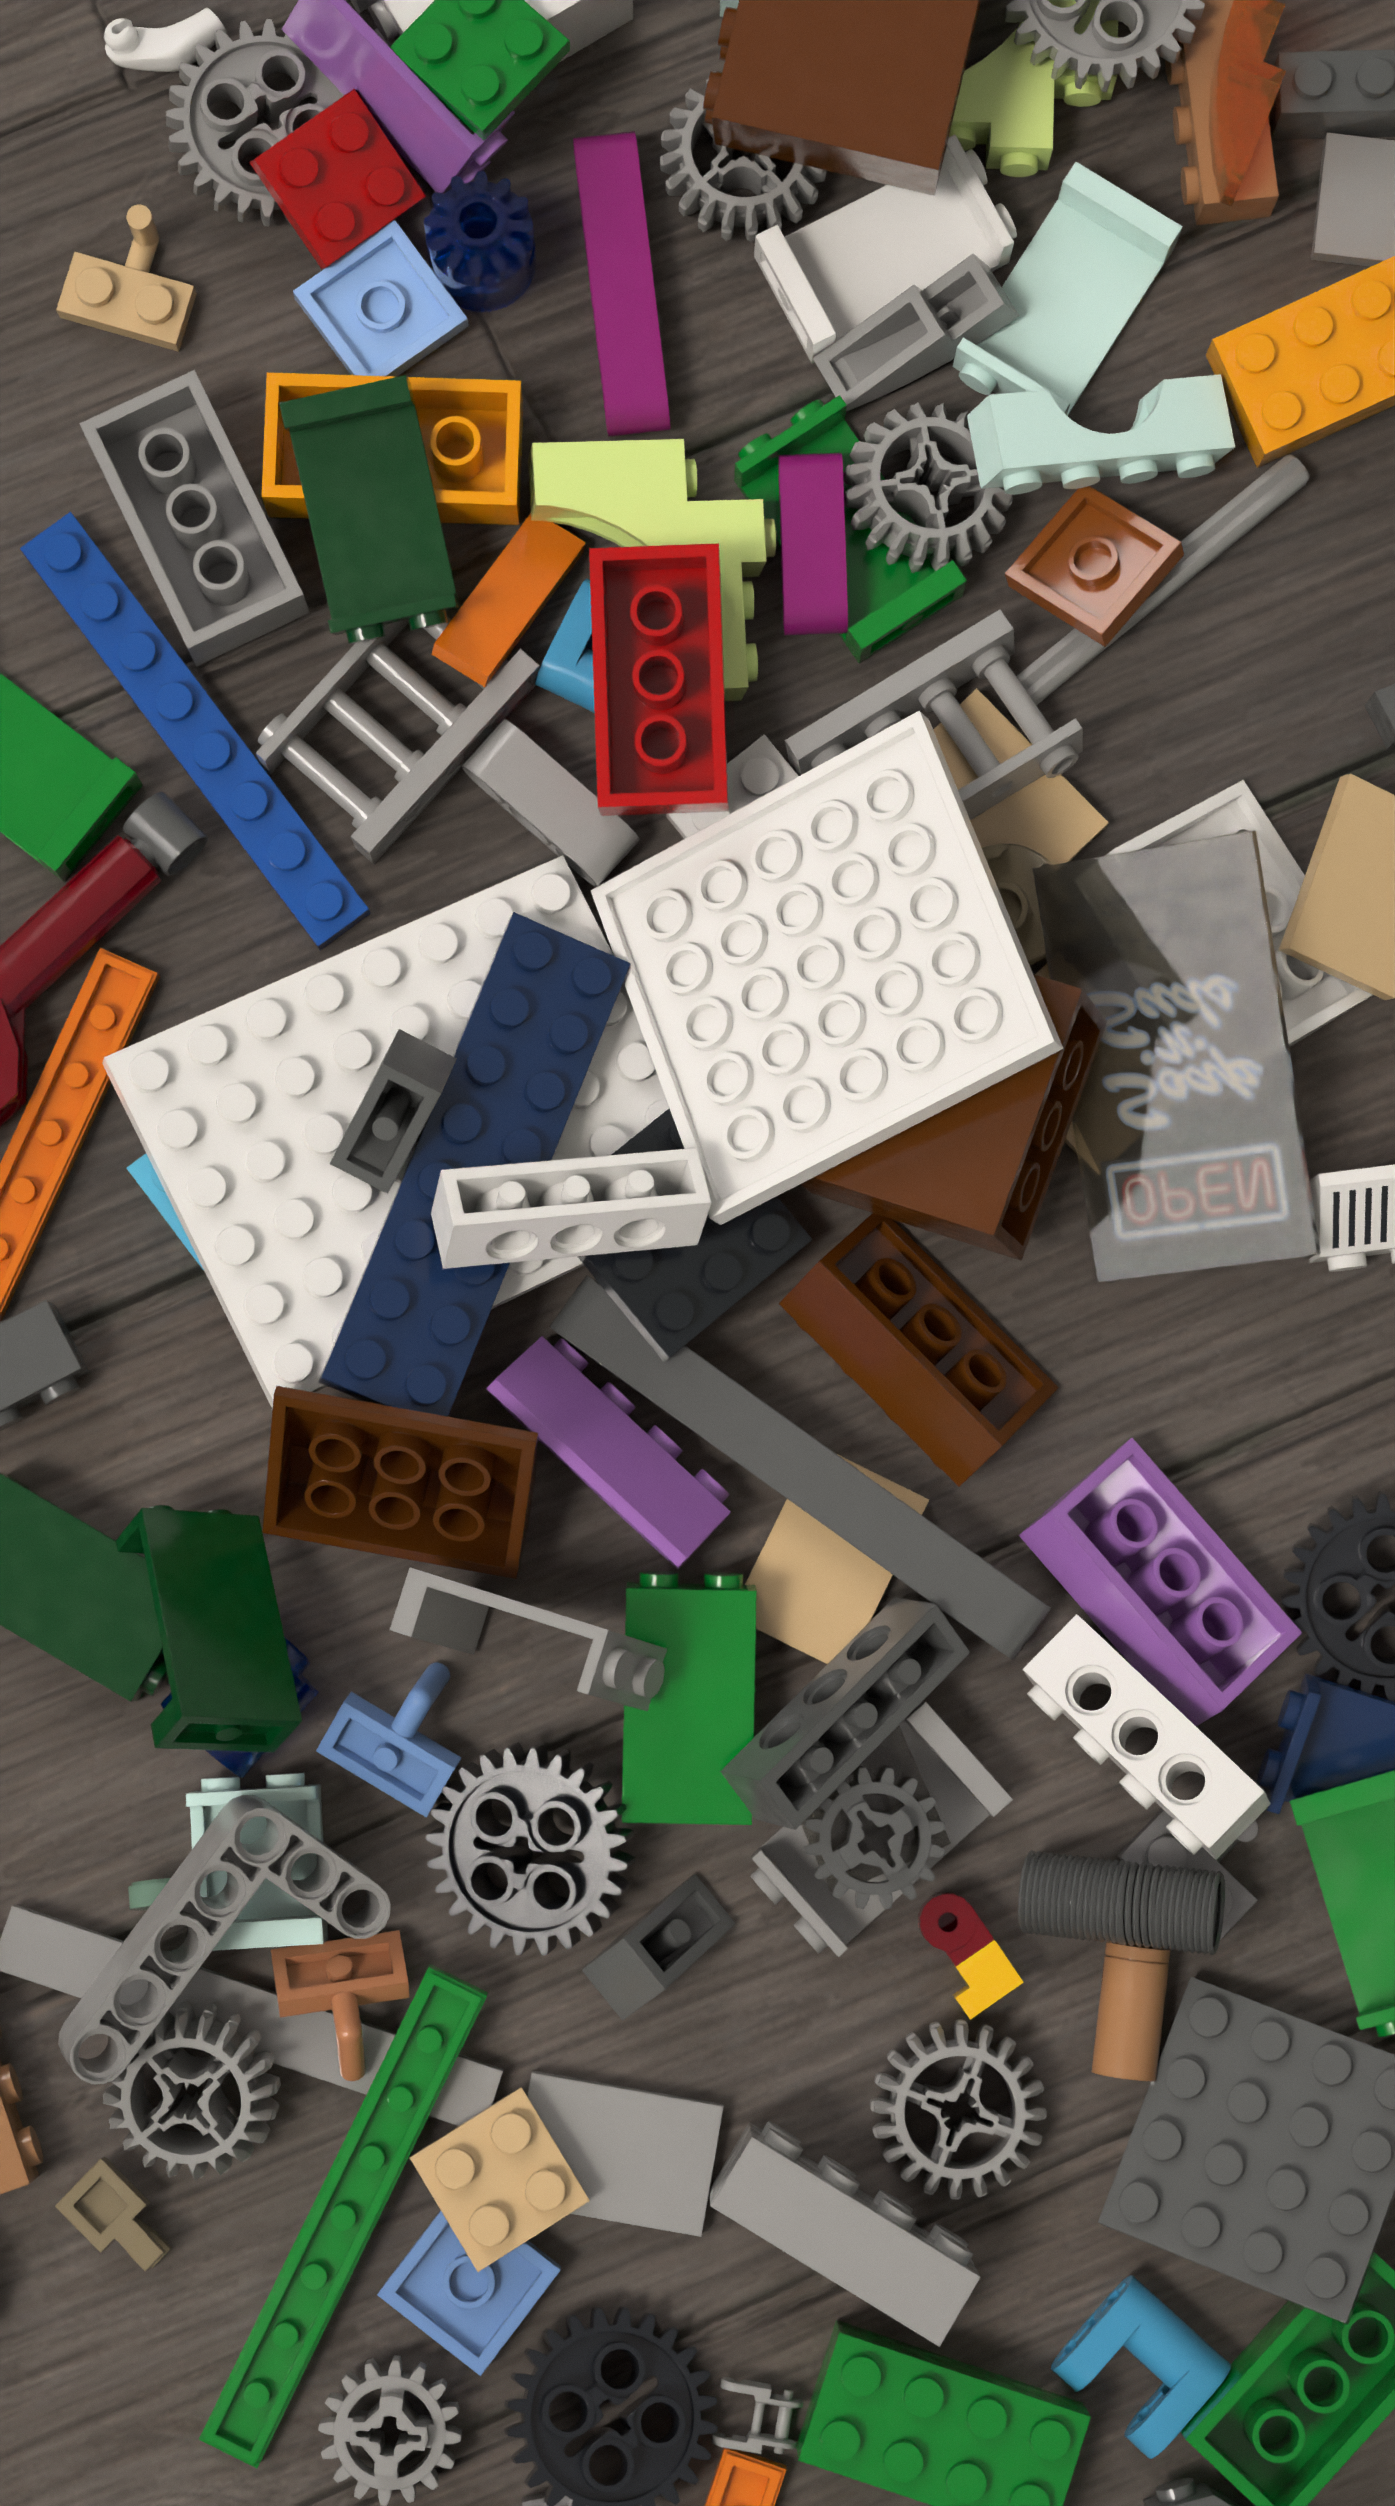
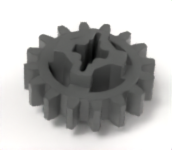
[804,1767,946,1910]

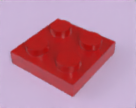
[249,89,426,269]

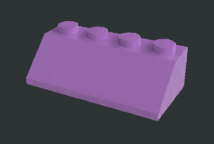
[486,1336,731,1570]
[1019,1438,1302,1726]

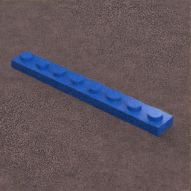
[20,511,371,950]

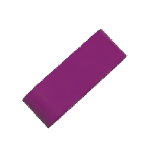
[778,453,848,635]

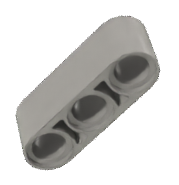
[461,719,640,887]

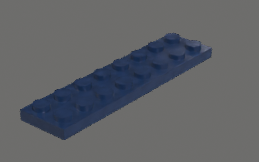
[318,912,631,1417]

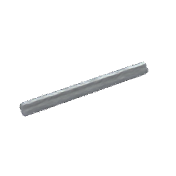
[1016,454,1310,705]

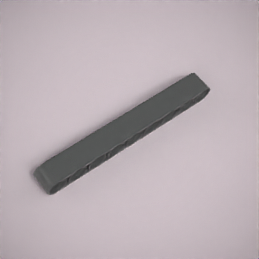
[549,1275,1051,1661]

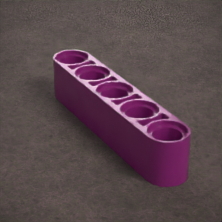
[573,131,670,437]

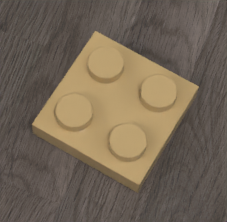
[409,2087,590,2272]

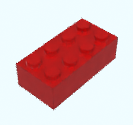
[589,543,729,816]

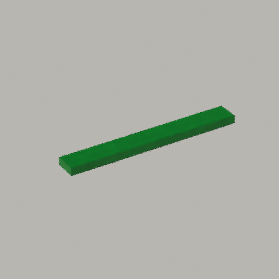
[198,1964,488,2468]

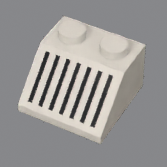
[1299,1164,1395,1272]

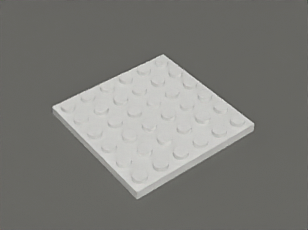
[590,711,1063,1225]

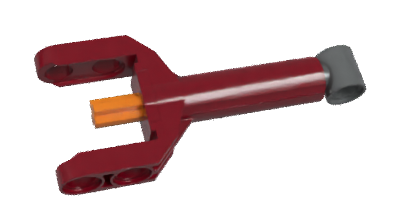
[0,791,208,1127]

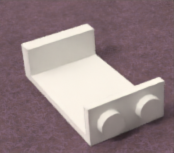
[754,134,1017,363]

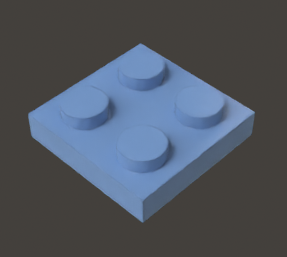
[377,2210,561,2376]

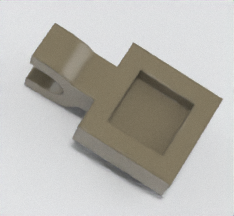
[55,2157,172,2272]

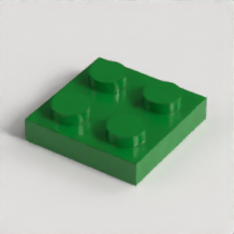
[390,0,570,141]

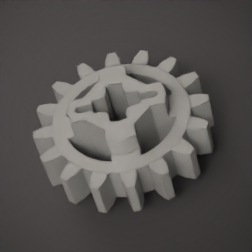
[318,2355,462,2506]

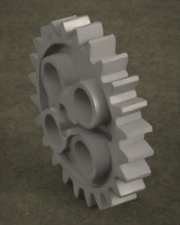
[1004,0,1205,92]
[166,19,344,226]

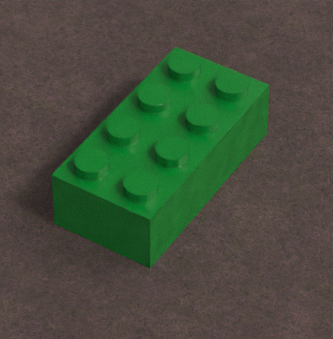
[1181,2253,1395,2506]
[796,2320,1091,2506]

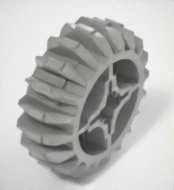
[660,79,827,243]
[843,402,1013,573]
[103,2000,281,2181]
[870,2019,1047,2200]

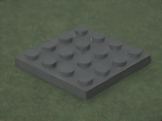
[1098,1977,1395,2325]

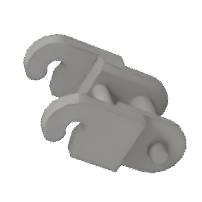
[711,2377,803,2454]

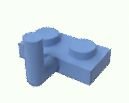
[316,1663,462,1818]

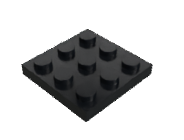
[577,1108,813,1362]

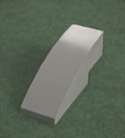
[813,253,1019,411]

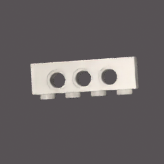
[431,1148,712,1269]
[1023,1614,1270,1860]

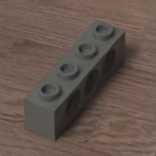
[720,1597,970,1830]

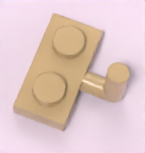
[56,205,197,352]

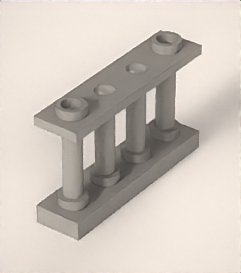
[785,609,1083,820]
[256,616,540,864]

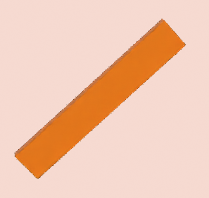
[0,948,160,1321]

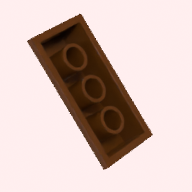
[779,1213,1059,1487]

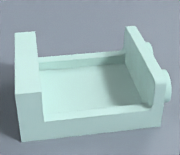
[186,1773,328,1951]

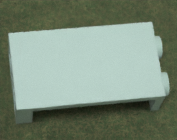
[952,162,1183,416]

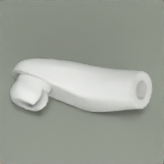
[104,8,227,72]

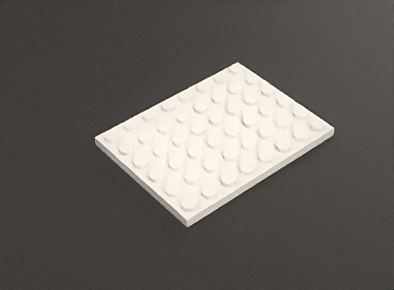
[102,855,669,1409]

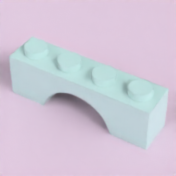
[967,374,1235,495]

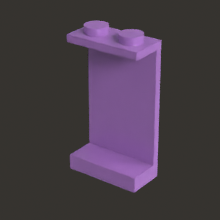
[282,0,515,196]

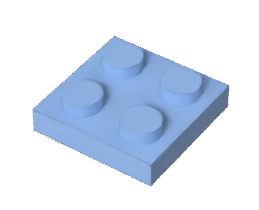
[293,220,469,377]

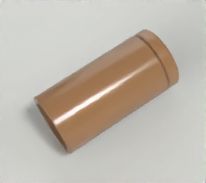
[1091,1942,1171,2081]

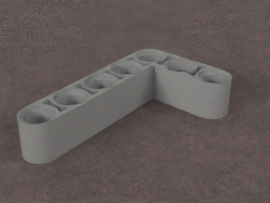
[58,1795,391,2084]

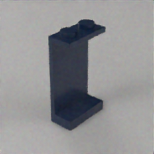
[1257,1673,1395,1814]

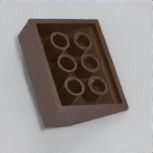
[262,1386,538,1579]

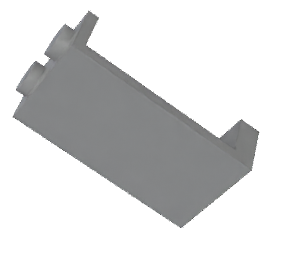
[390,1567,667,1711]
[750,1701,1013,1957]

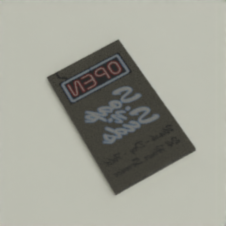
[1033,829,1321,1283]

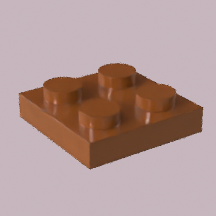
[1005,486,1184,647]

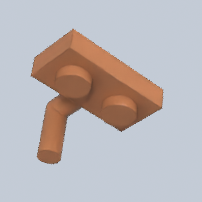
[271,1930,410,2081]

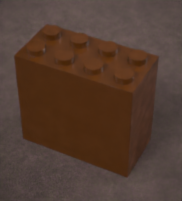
[703,0,981,196]
[801,974,1107,1261]

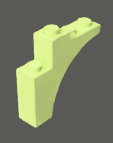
[949,0,1118,177]
[528,439,776,701]

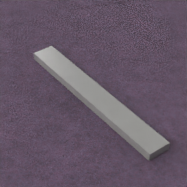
[0,1904,504,2126]

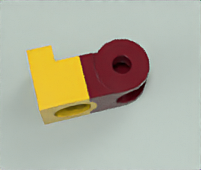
[918,1892,1024,2020]

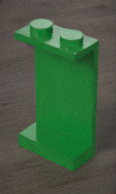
[734,395,967,664]
[0,673,143,883]
[622,1571,757,1825]
[1290,1770,1395,2037]

